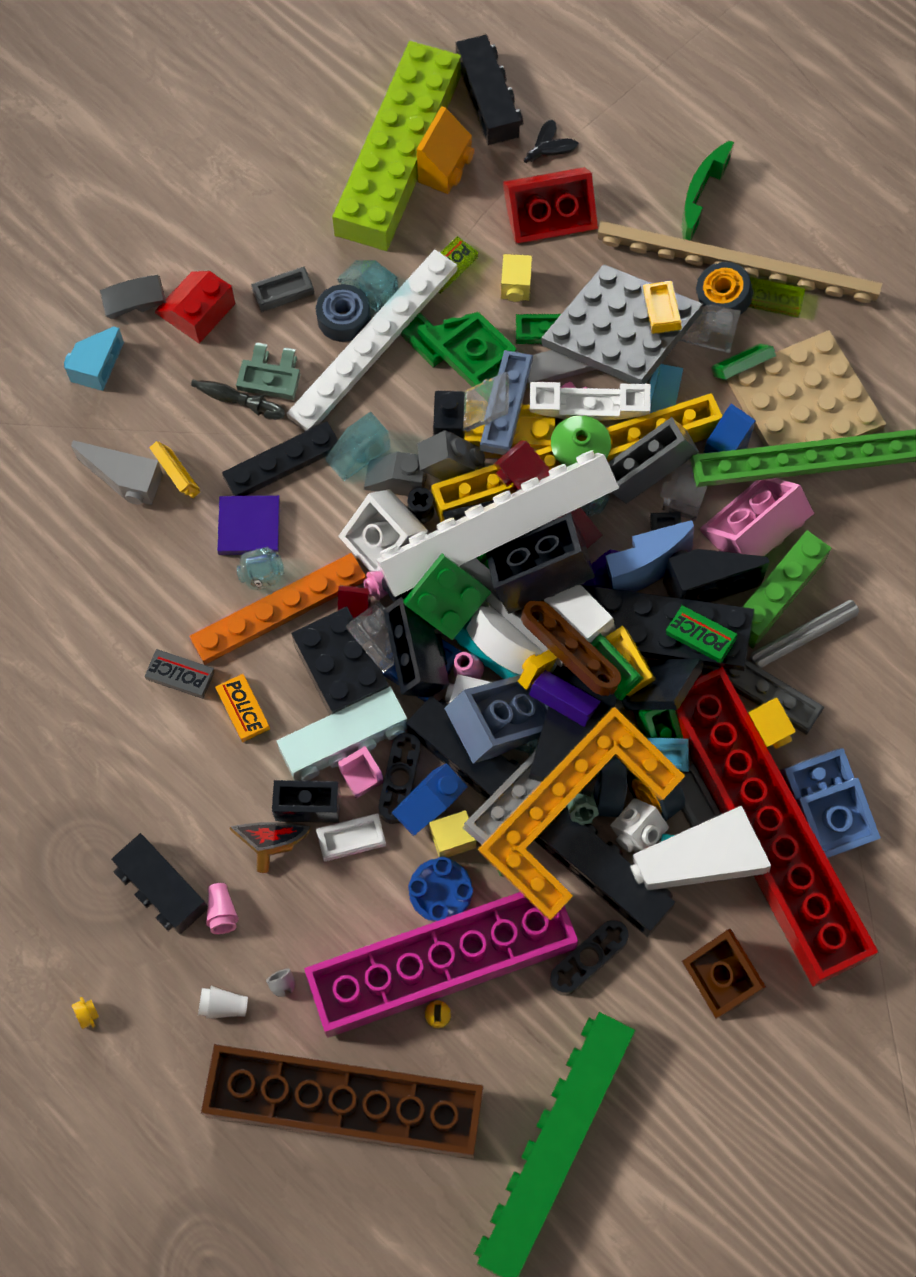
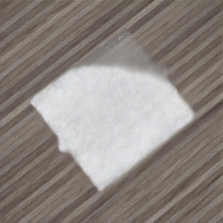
[463,372,509,432]

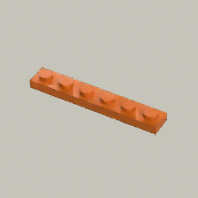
[189,552,366,665]

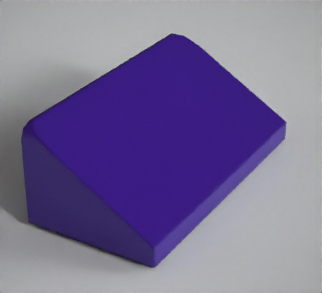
[529,670,601,727]

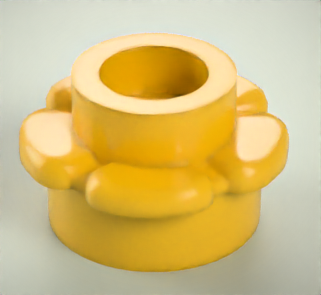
[72,997,99,1029]

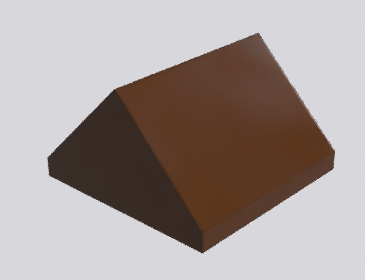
[682,928,766,1019]

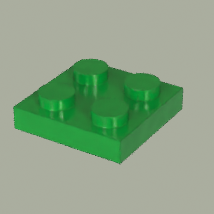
[403,553,492,640]

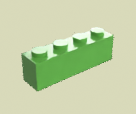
[743,530,832,649]

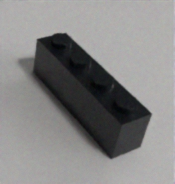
[455,34,523,146]

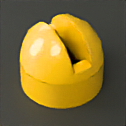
[425,1000,451,1028]

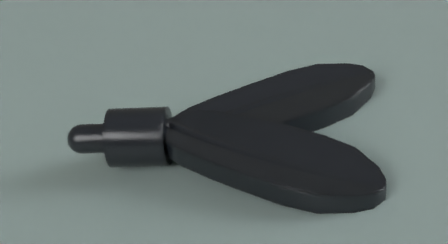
[523,119,578,163]

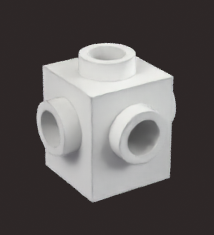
[610,798,669,852]

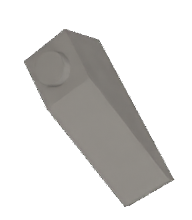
[71,440,163,505]

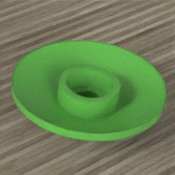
[551,416,611,467]

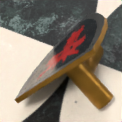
[230,822,311,873]

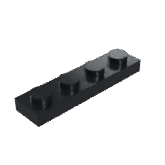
[222,421,341,496]

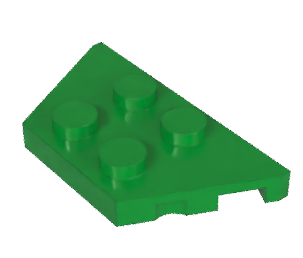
[417,312,517,404]

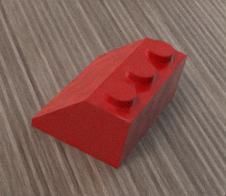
[503,167,598,244]

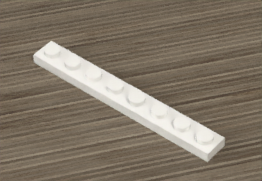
[287,249,457,431]

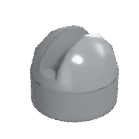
[266,968,295,997]

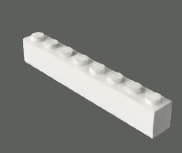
[376,450,619,597]

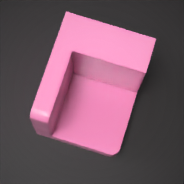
[338,746,383,799]

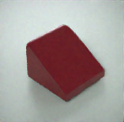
[338,585,371,621]

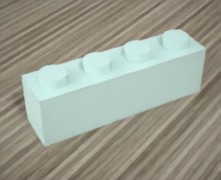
[277,686,407,781]

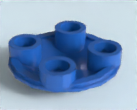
[408,857,473,922]

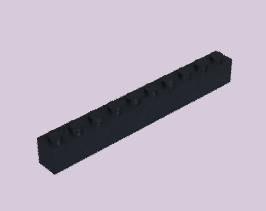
[406,695,675,938]

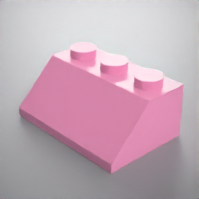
[699,478,814,556]

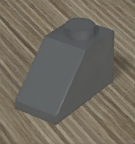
[364,452,427,496]

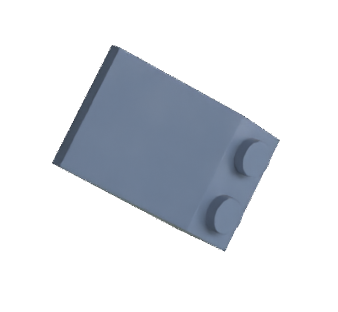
[445,675,548,764]

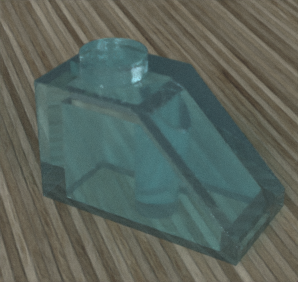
[337,260,398,312]
[325,411,390,481]

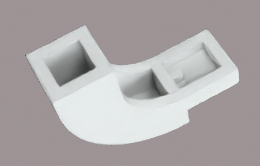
[466,601,557,675]

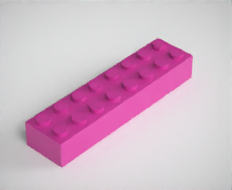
[304,892,578,1038]

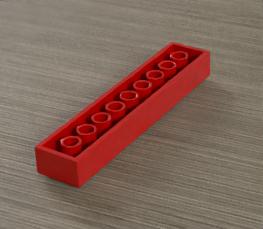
[675,667,879,987]

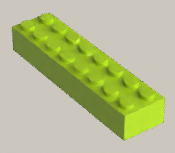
[332,40,461,251]

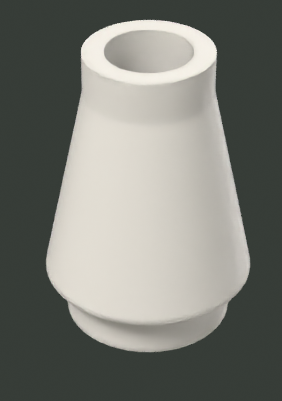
[198,986,248,1019]

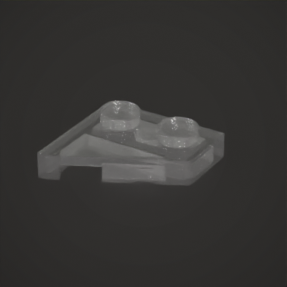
[345,602,394,673]

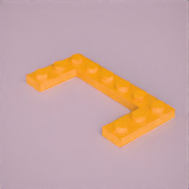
[477,707,685,920]

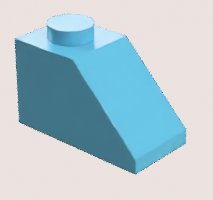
[64,326,124,391]

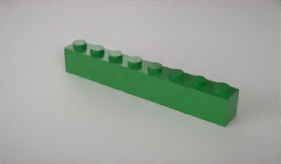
[474,1012,635,1277]

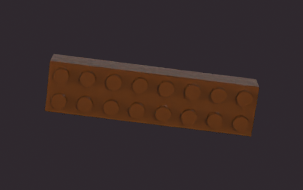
[201,1044,484,1159]

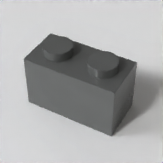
[417,430,485,481]

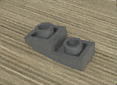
[100,275,166,319]

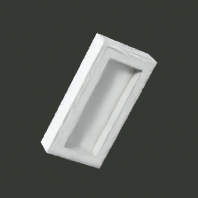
[316,813,386,862]

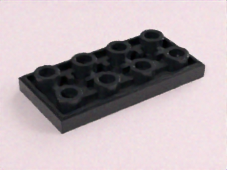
[528,666,617,797]

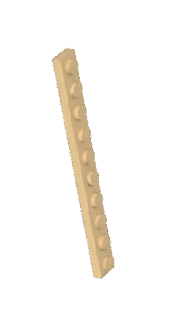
[598,221,882,303]

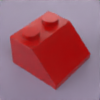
[155,271,236,344]

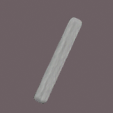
[750,600,859,668]

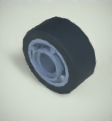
[315,284,371,342]
[593,756,627,818]

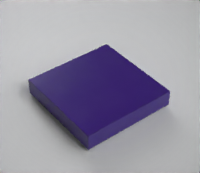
[217,495,280,555]

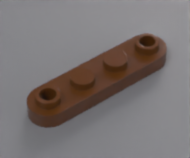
[521,601,621,696]

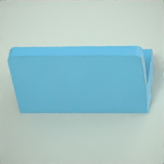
[650,364,683,413]

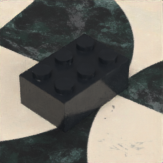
[486,513,595,614]
[291,607,389,715]

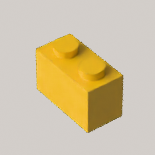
[748,697,796,749]

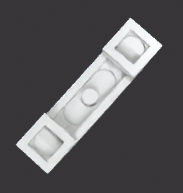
[530,382,650,421]

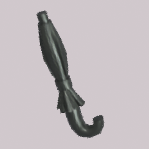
[191,379,285,420]

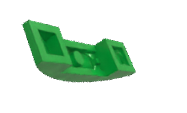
[682,140,734,241]

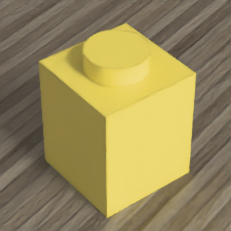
[501,254,532,302]
[429,810,476,858]

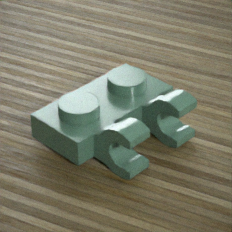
[236,343,301,400]

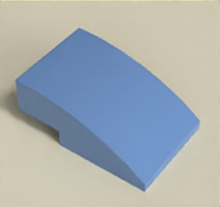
[606,520,694,592]
[779,748,881,858]

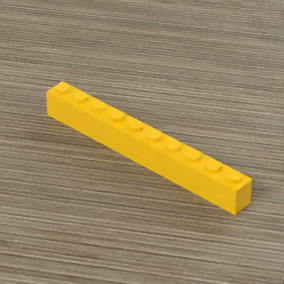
[431,393,722,523]

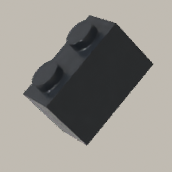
[272,780,341,823]

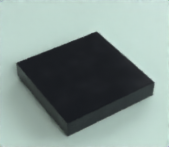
[621,658,705,710]

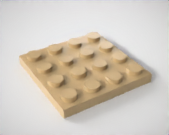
[726,330,886,447]

